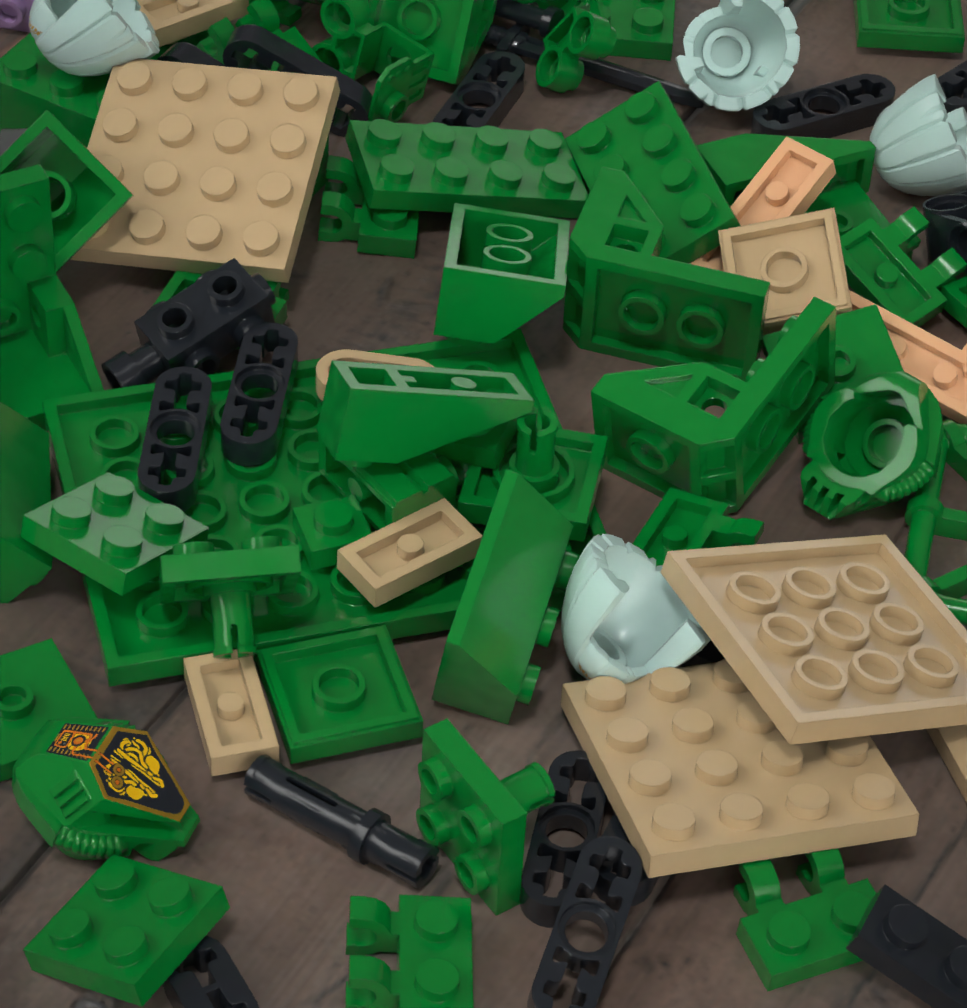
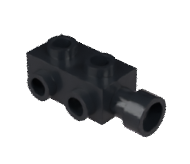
[101,258,276,389]

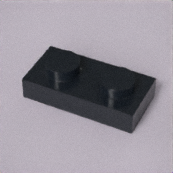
[846,884,967,1008]

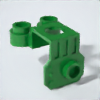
[312,0,435,123]
[514,0,617,93]

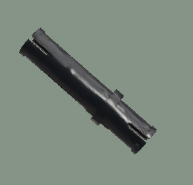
[244,754,439,889]

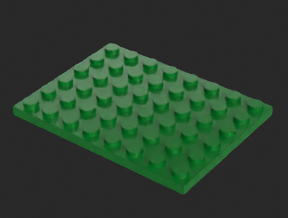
[42,329,607,687]

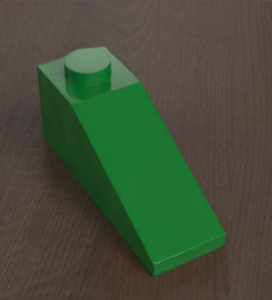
[696,133,876,207]
[317,360,535,468]

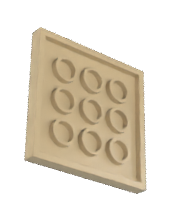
[70,59,340,283]
[660,534,967,745]
[561,659,920,878]

